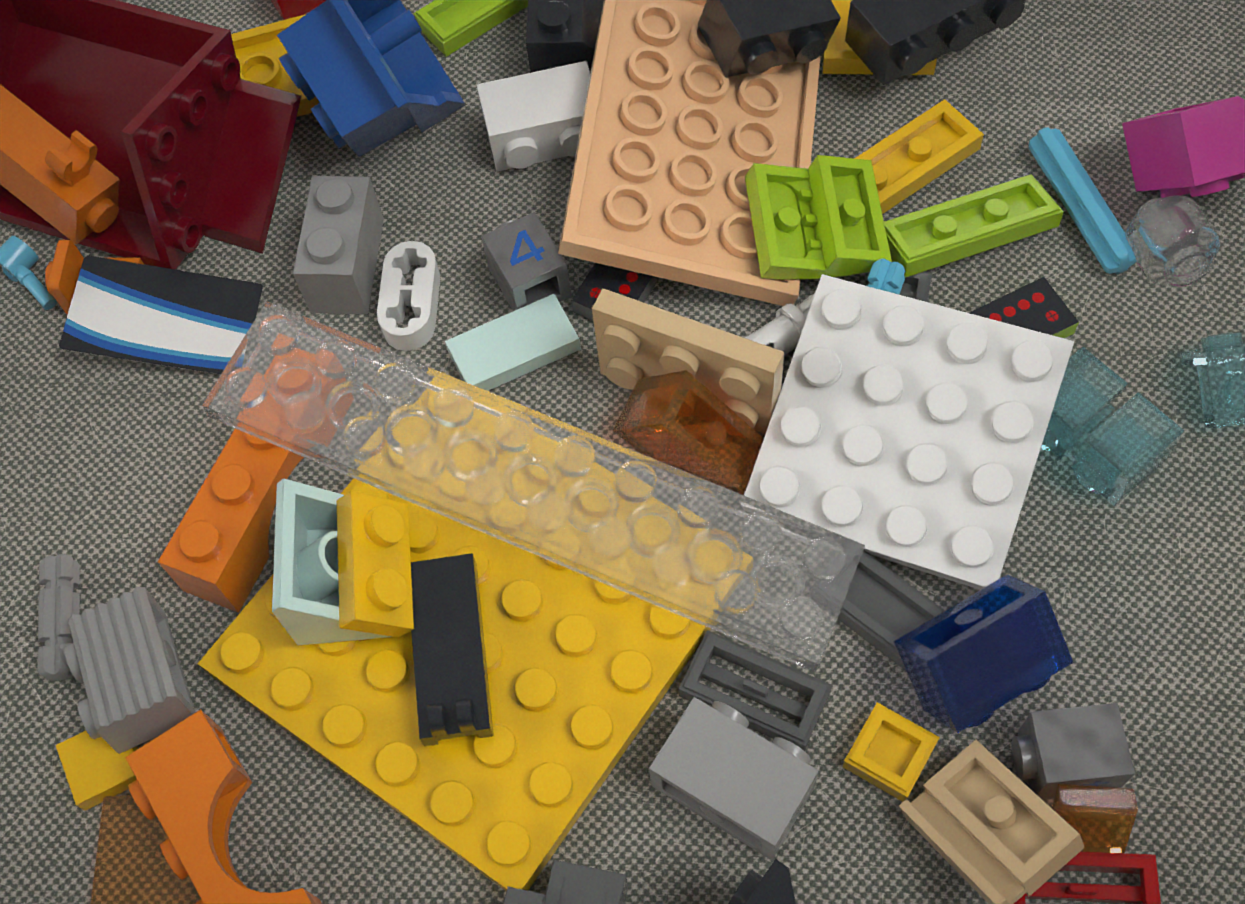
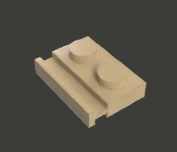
[899,740,1085,904]

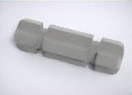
[37,554,80,681]

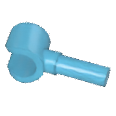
[0,236,57,310]

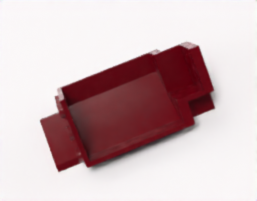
[0,0,302,269]

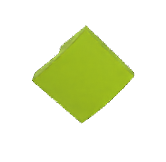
[745,155,892,280]

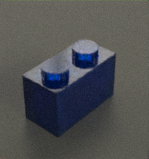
[894,574,1074,733]

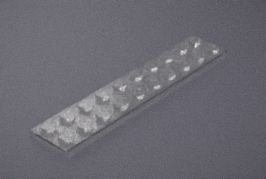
[202,301,865,672]

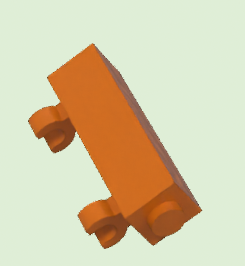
[0,84,120,244]

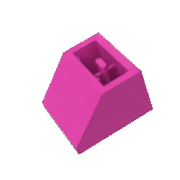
[1122,96,1245,199]

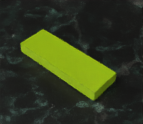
[884,174,1064,278]

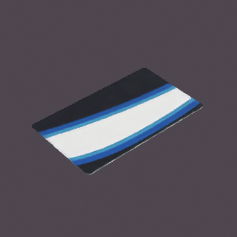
[59,255,263,377]

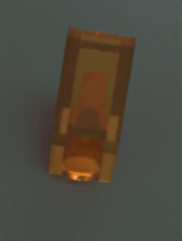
[613,370,764,497]

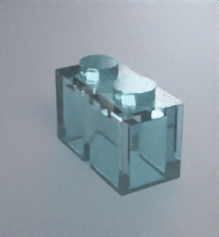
[1041,347,1185,506]

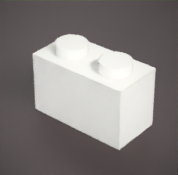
[476,61,590,172]

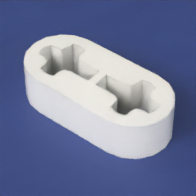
[377,241,440,351]

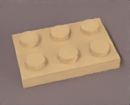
[592,289,784,434]

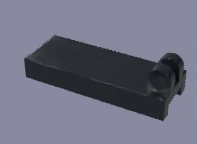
[411,553,494,747]

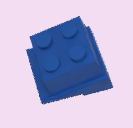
[277,0,465,157]

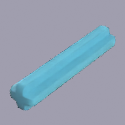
[1029,127,1138,275]

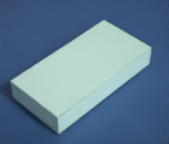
[445,294,581,394]

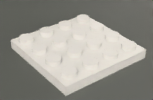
[739,274,1074,594]

